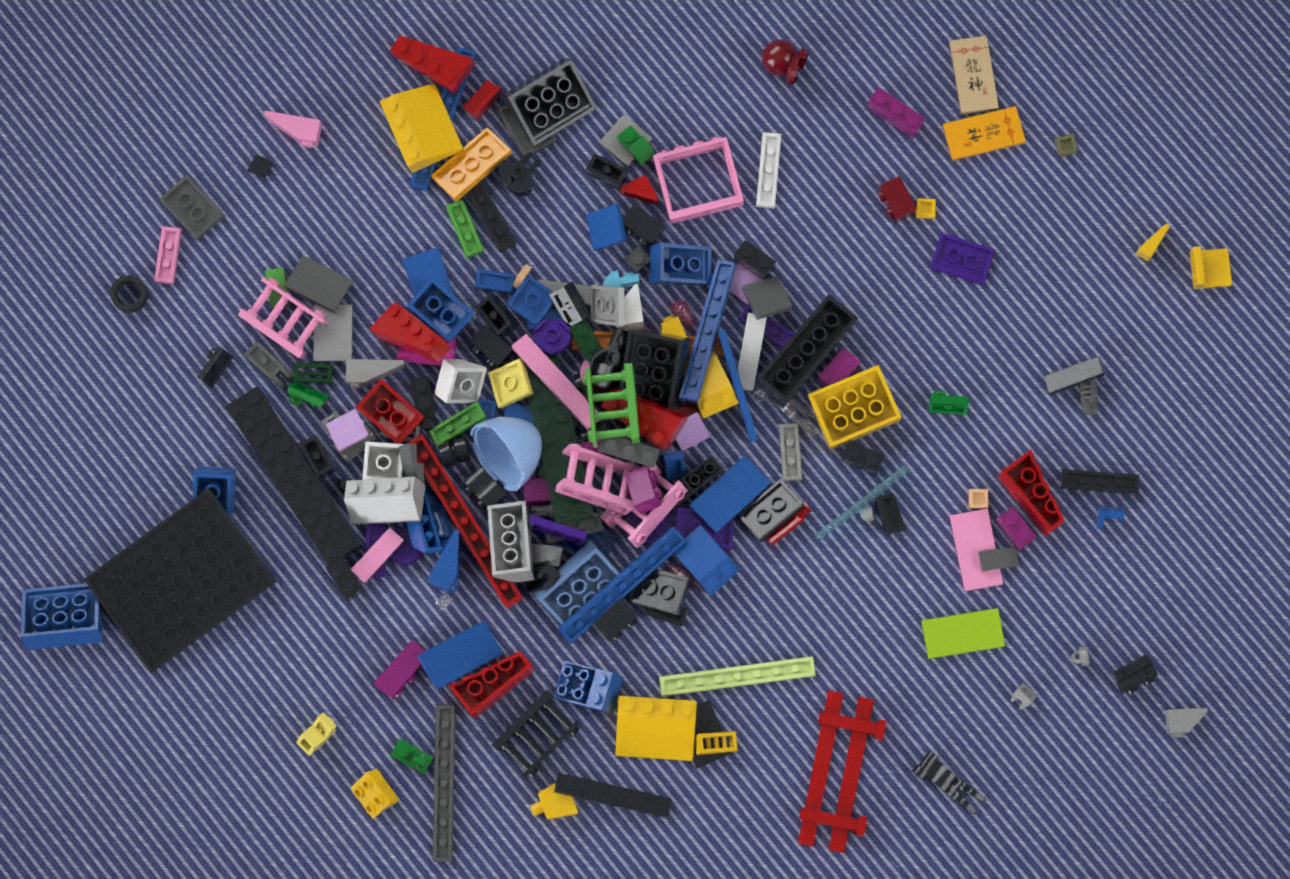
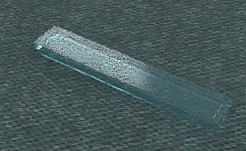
[815,465,910,543]

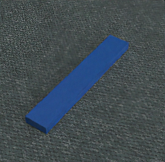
[718,329,758,442]

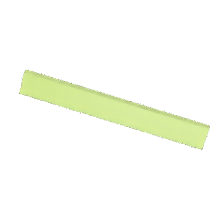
[659,656,816,697]

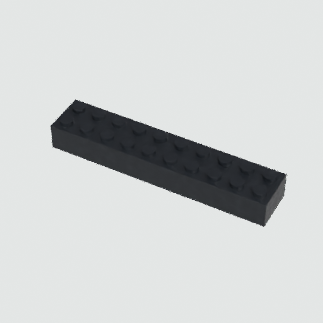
[225,386,362,565]

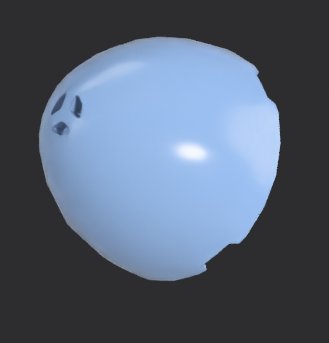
[471,417,542,491]

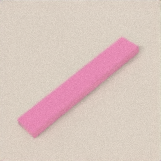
[511,334,600,430]

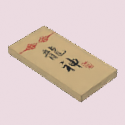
[949,35,999,114]

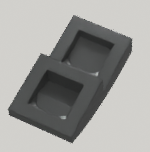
[399,444,424,483]
[978,547,1019,572]

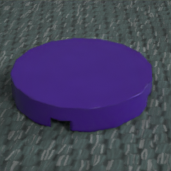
[533,318,571,355]
[389,527,423,566]

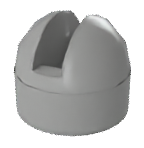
[860,506,875,522]

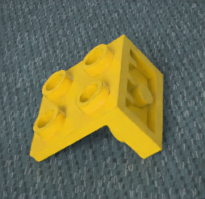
[1189,246,1232,289]

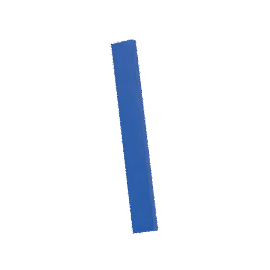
[409,47,477,192]
[679,260,737,404]
[557,526,686,644]

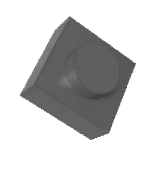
[624,246,650,274]

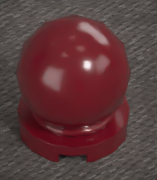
[762,39,809,85]

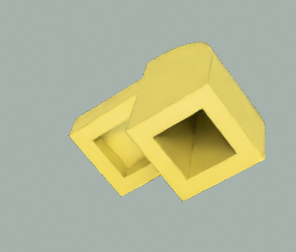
[296,712,336,756]

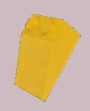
[684,350,738,419]

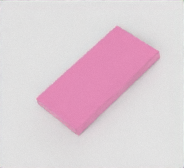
[949,509,1003,592]

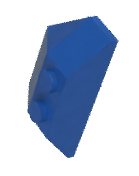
[406,486,452,553]

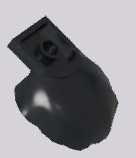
[584,327,628,412]

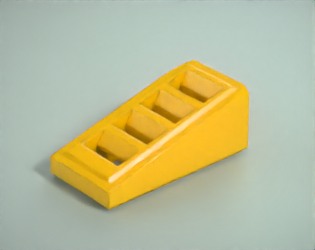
[1136,224,1170,261]
[695,731,738,755]

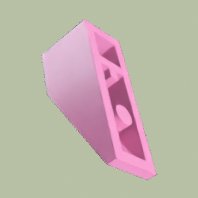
[264,111,322,148]

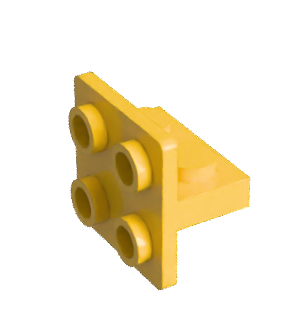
[351,768,399,819]

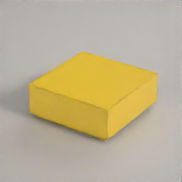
[916,198,936,219]

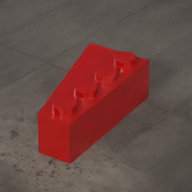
[390,35,475,95]
[370,301,451,363]
[601,388,689,450]
[997,450,1065,537]
[448,651,535,719]

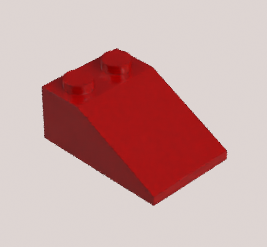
[355,379,424,444]

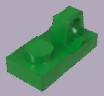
[287,383,329,407]
[928,390,969,415]
[390,738,434,775]

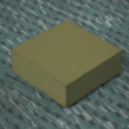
[1055,134,1078,157]

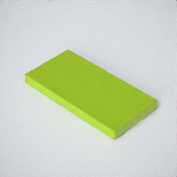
[921,608,1005,659]

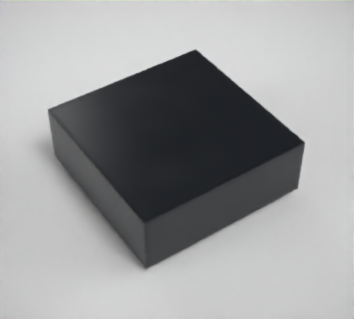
[247,154,273,180]

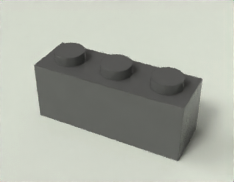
[598,430,660,468]

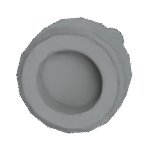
[1071,646,1090,666]

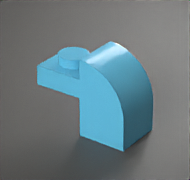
[603,270,640,288]

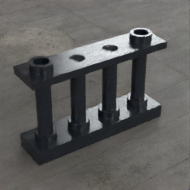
[492,690,580,779]

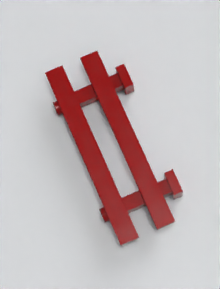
[798,690,886,853]

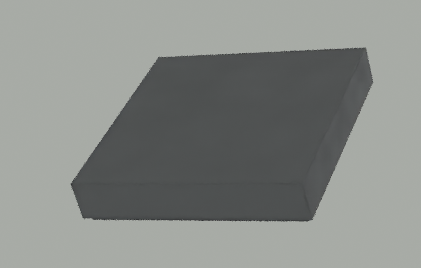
[742,276,793,320]

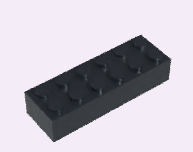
[755,294,858,408]

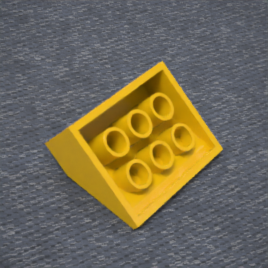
[380,84,464,173]
[808,365,902,450]
[615,696,697,761]

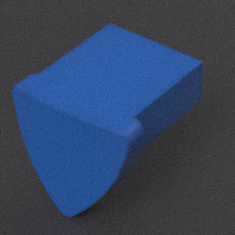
[1097,506,1125,529]

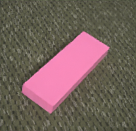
[154,226,182,285]
[351,528,404,583]

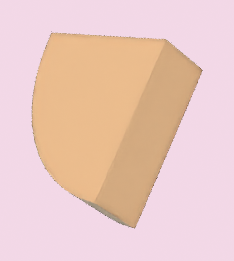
[513,264,532,289]

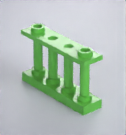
[583,363,641,448]

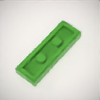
[446,199,485,259]
[429,401,488,447]

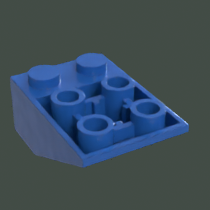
[553,661,624,715]

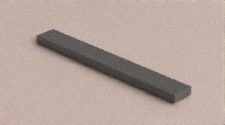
[432,705,456,862]

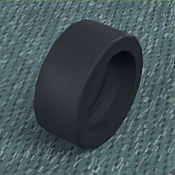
[110,275,148,313]

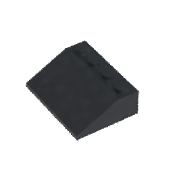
[501,58,597,146]
[619,329,690,412]

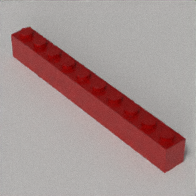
[407,434,523,610]

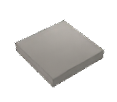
[599,114,653,167]

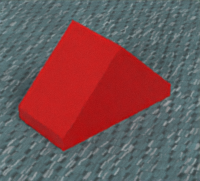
[621,174,658,205]

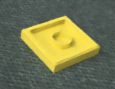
[488,358,533,409]

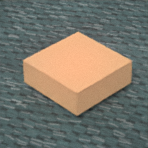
[968,489,988,509]

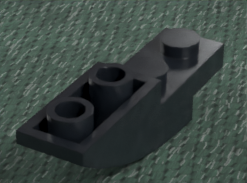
[660,456,723,515]

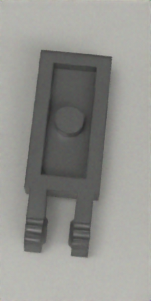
[243,341,293,390]

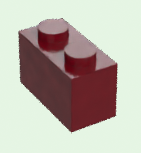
[877,176,917,223]

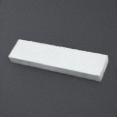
[756,132,781,209]
[738,313,767,391]

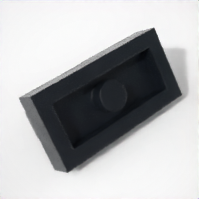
[197,346,233,388]

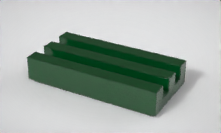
[293,363,332,384]

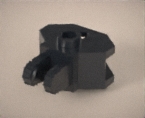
[498,152,541,196]

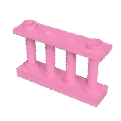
[238,277,329,359]
[555,444,640,515]
[600,463,688,548]

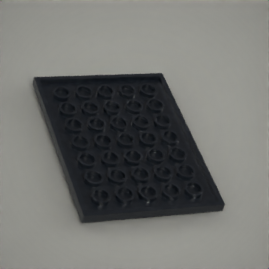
[83,488,277,673]

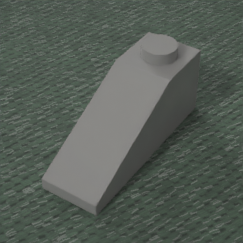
[346,359,405,388]

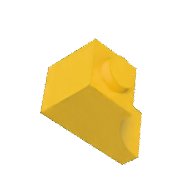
[660,315,687,338]

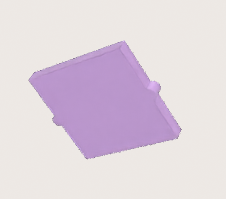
[729,264,763,305]
[326,408,369,452]
[676,412,710,451]

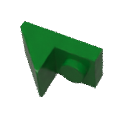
[616,125,656,166]

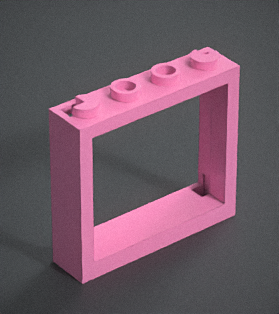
[653,137,744,224]

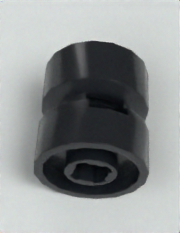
[438,436,471,469]

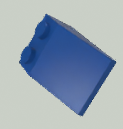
[650,243,712,285]
[407,277,475,343]
[193,466,236,520]
[674,525,740,595]
[427,529,462,595]

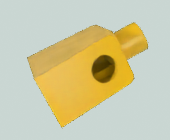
[530,783,579,820]

